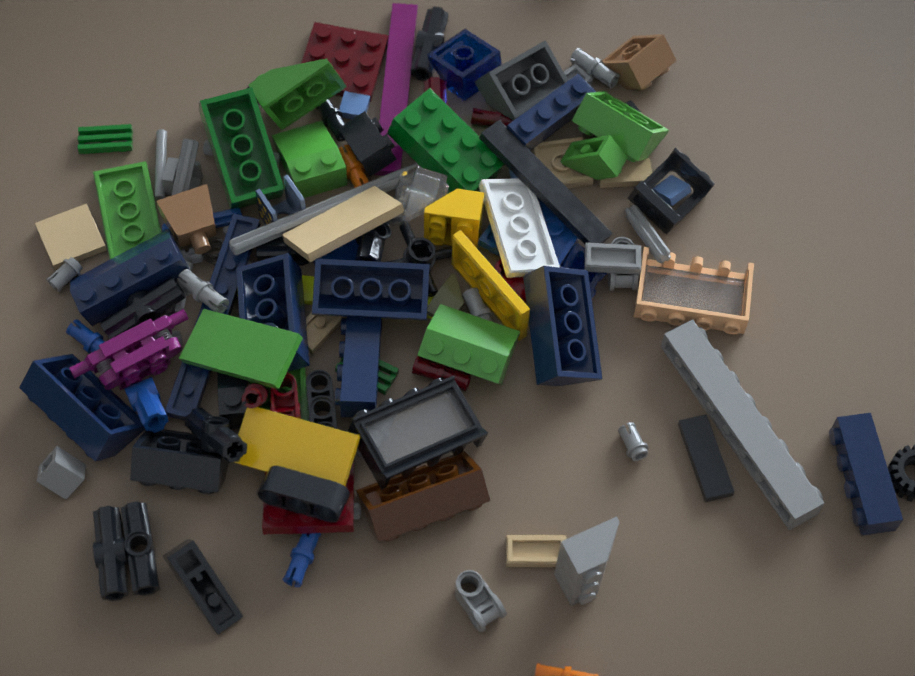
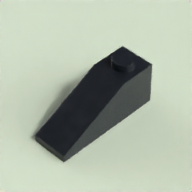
[217,372,249,429]
[162,539,243,634]

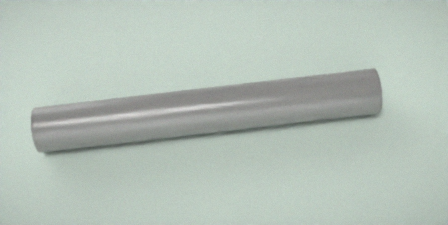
[154,129,167,201]

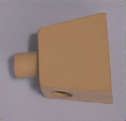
[157,184,217,254]

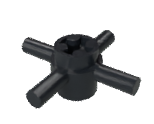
[387,223,452,297]

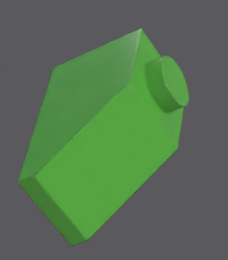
[560,135,628,180]

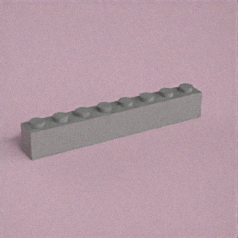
[661,320,824,530]

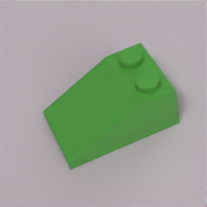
[248,59,347,130]
[272,121,347,198]

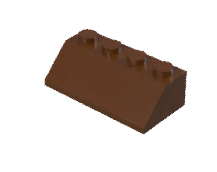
[355,451,490,542]

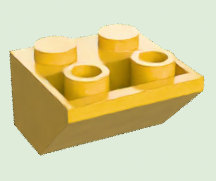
[424,189,484,249]

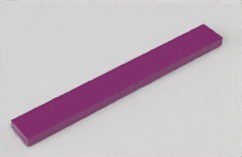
[374,3,418,176]

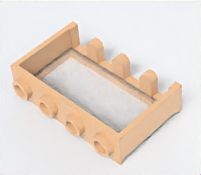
[633,247,754,334]

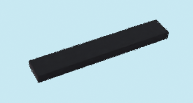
[479,120,612,245]

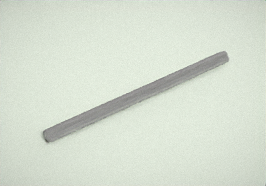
[229,163,428,255]

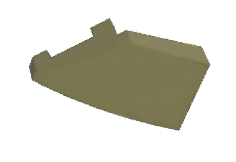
[427,273,464,318]

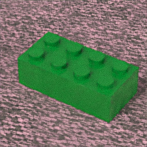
[199,87,285,209]
[387,88,505,194]

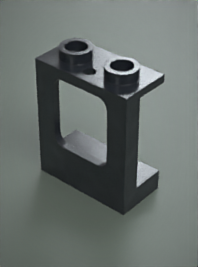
[628,148,715,235]

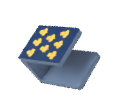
[255,175,306,225]

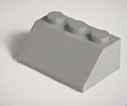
[554,517,619,606]

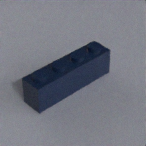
[507,74,596,151]
[335,317,382,418]
[829,412,903,536]

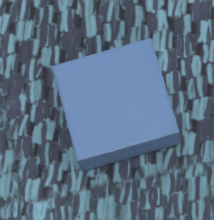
[339,91,370,119]
[652,175,691,206]

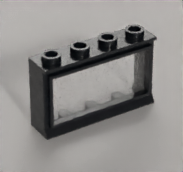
[348,376,488,490]

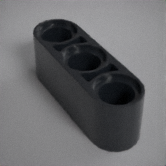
[306,370,337,429]
[257,466,350,522]

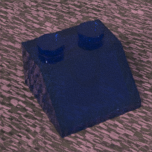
[427,29,502,101]

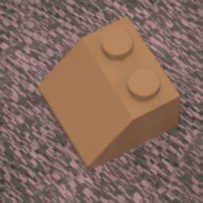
[602,34,677,91]

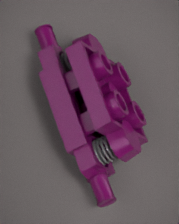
[69,309,189,390]

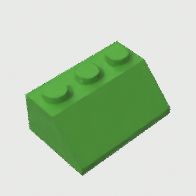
[572,91,669,162]
[417,304,520,385]

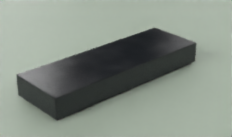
[678,414,735,502]

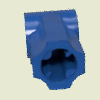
[124,377,169,433]

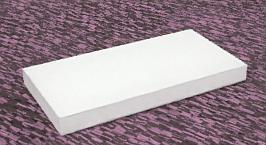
[479,178,560,278]

